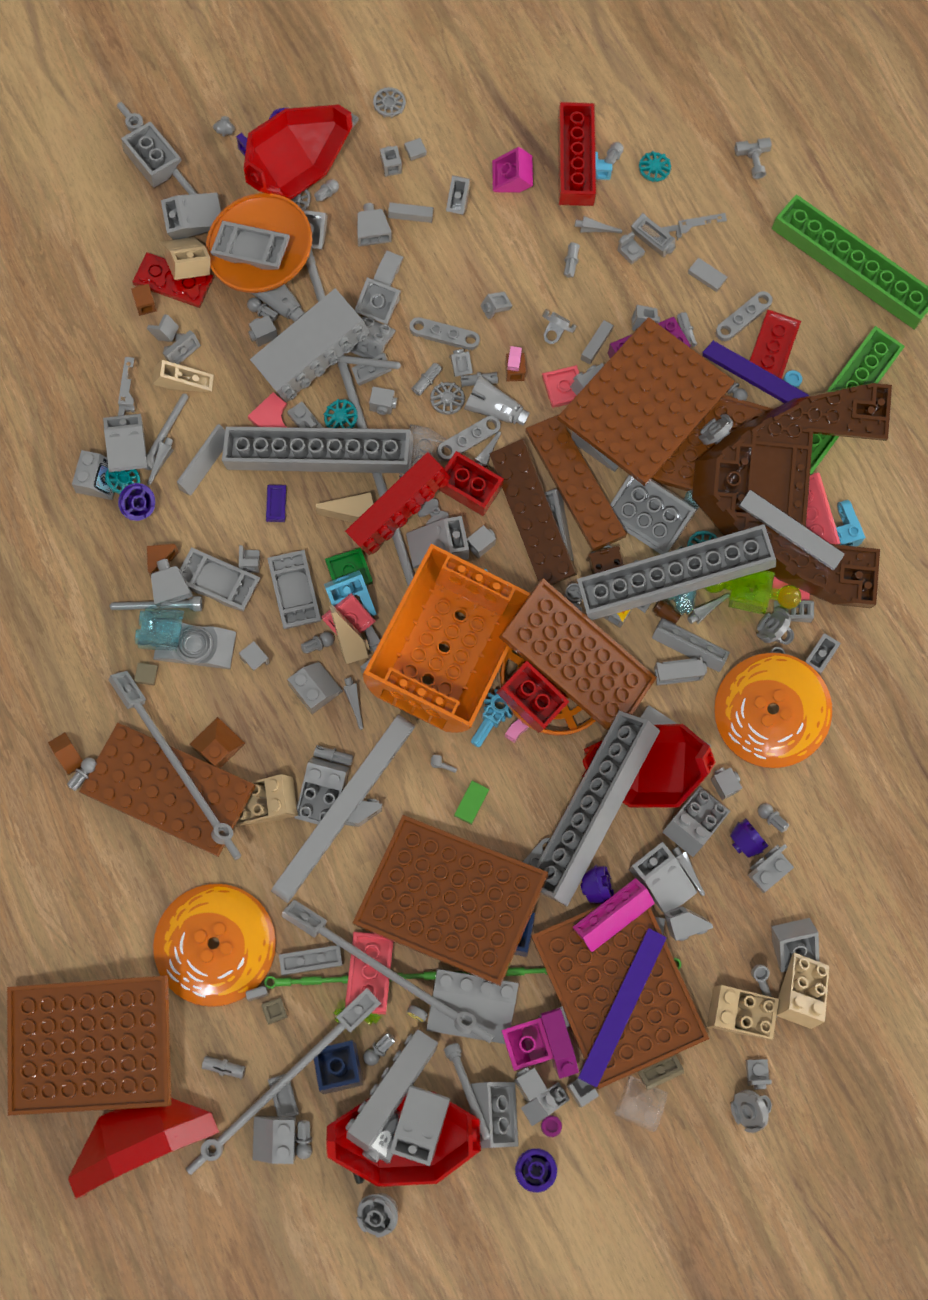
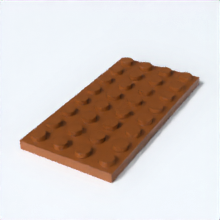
[499,578,657,731]
[79,722,256,857]

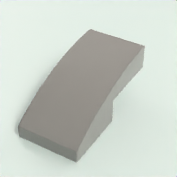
[373,251,404,286]

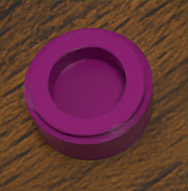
[541,1116,562,1137]

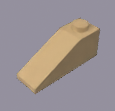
[152,360,214,393]
[316,493,373,523]
[329,605,370,664]

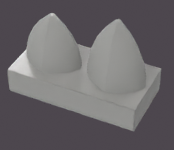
[163,330,201,364]

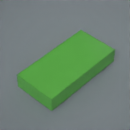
[454,781,489,825]

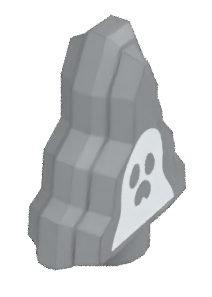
[362,1112,399,1164]

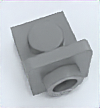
[617,232,645,265]
[480,292,512,319]
[449,349,473,377]
[746,1059,772,1090]

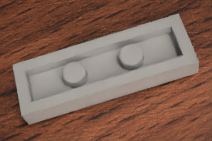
[279,945,342,976]

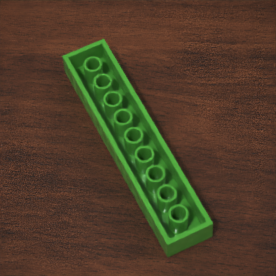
[771,194,928,330]
[810,326,905,475]

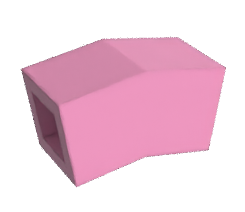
[507,346,522,371]
[505,719,529,743]

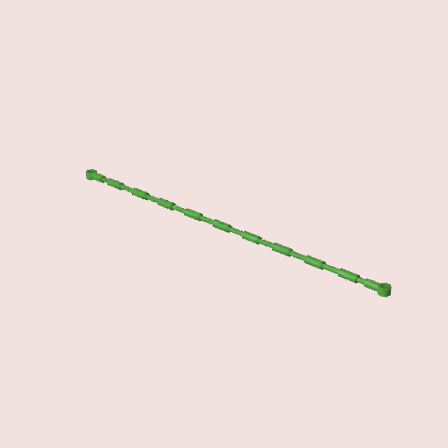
[264,958,681,989]

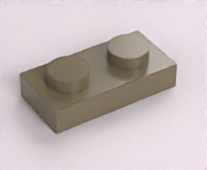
[638,1055,684,1091]

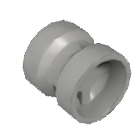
[564,583,582,606]

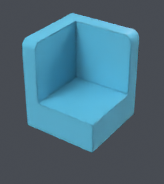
[595,152,612,180]

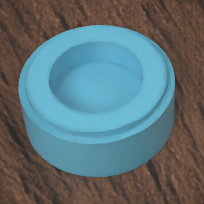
[783,370,802,388]

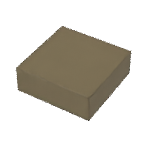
[134,663,158,686]
[261,997,288,1025]

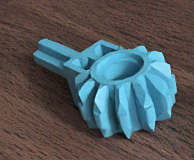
[471,689,512,747]

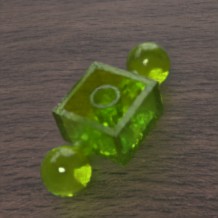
[704,570,801,615]

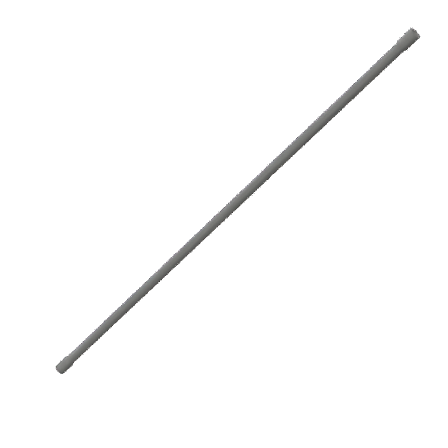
[305,249,414,587]

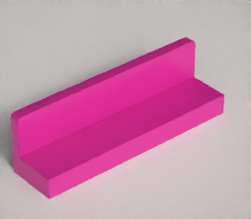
[573,878,654,952]

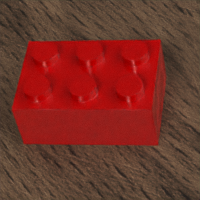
[438,451,504,516]
[496,661,570,733]

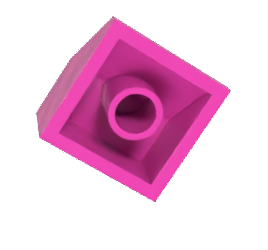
[492,147,533,193]
[501,1018,553,1071]

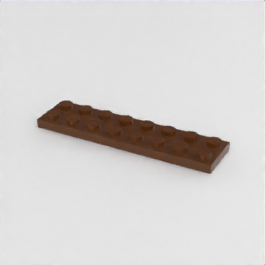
[489,439,577,585]

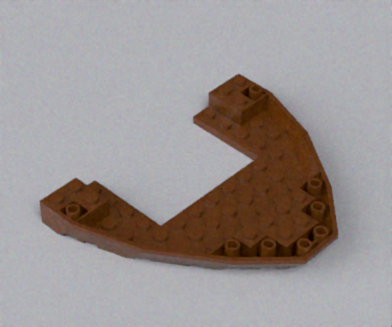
[692,383,892,608]

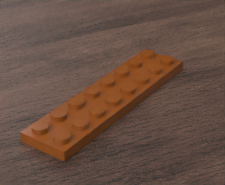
[525,415,627,551]

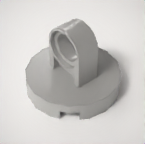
[542,309,577,344]
[698,414,733,445]
[757,608,794,645]
[731,1090,772,1133]

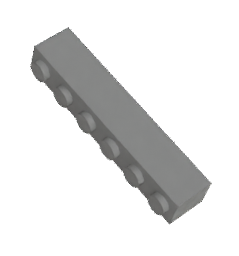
[346,1029,438,1152]

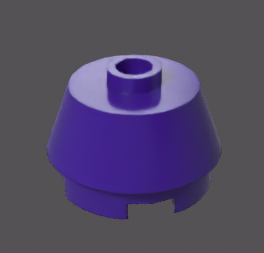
[118,483,155,521]
[730,818,769,858]
[581,865,615,904]
[515,1148,557,1193]

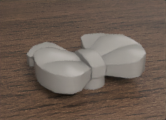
[418,499,449,525]

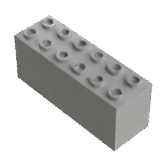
[250,288,370,402]

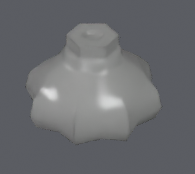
[213,116,235,136]

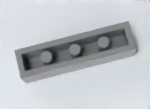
[388,203,433,223]
[581,320,614,365]

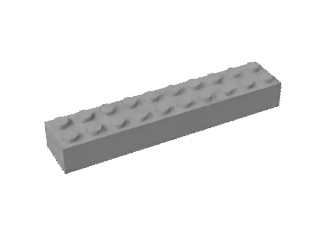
[222,427,413,473]
[577,524,776,620]
[536,711,660,906]

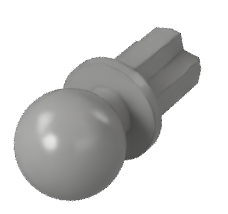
[605,142,624,164]
[314,179,339,202]
[247,298,278,322]
[728,383,748,401]
[301,632,334,654]
[67,758,97,791]
[758,803,789,832]
[363,1033,395,1066]
[295,1120,312,1159]

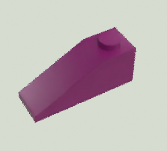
[541,1008,579,1079]

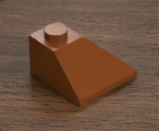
[189,717,245,768]

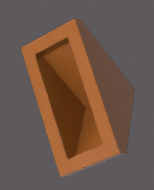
[147,544,179,578]
[48,732,83,775]

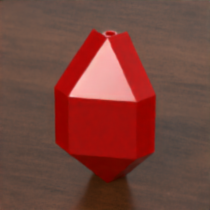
[244,104,353,200]
[582,724,716,808]
[326,1091,481,1187]
[68,1098,219,1199]

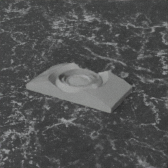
[210,221,290,270]
[180,547,260,612]
[267,550,321,629]
[153,622,236,669]

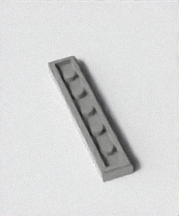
[739,490,845,570]

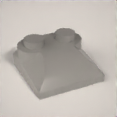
[355,277,401,325]

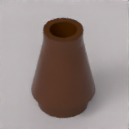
[652,600,681,624]

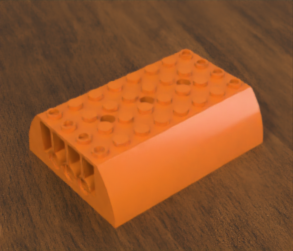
[363,544,530,733]

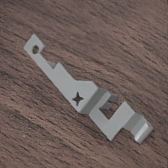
[653,213,727,244]
[118,357,135,416]

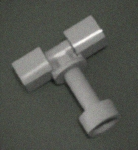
[734,138,772,179]

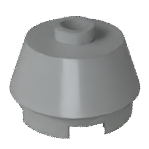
[357,1193,398,1237]

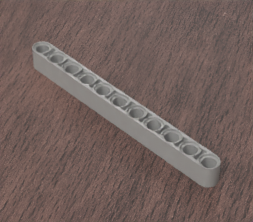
[271,715,415,903]

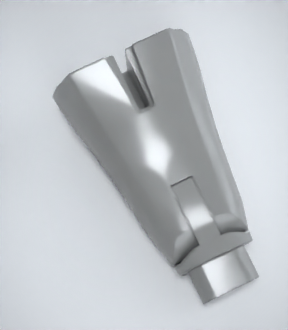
[251,284,305,322]
[464,376,529,426]

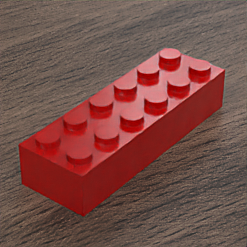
[558,102,596,206]
[345,452,451,556]

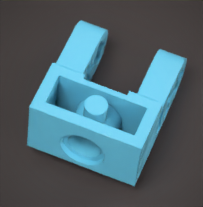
[836,500,866,547]
[324,570,377,616]

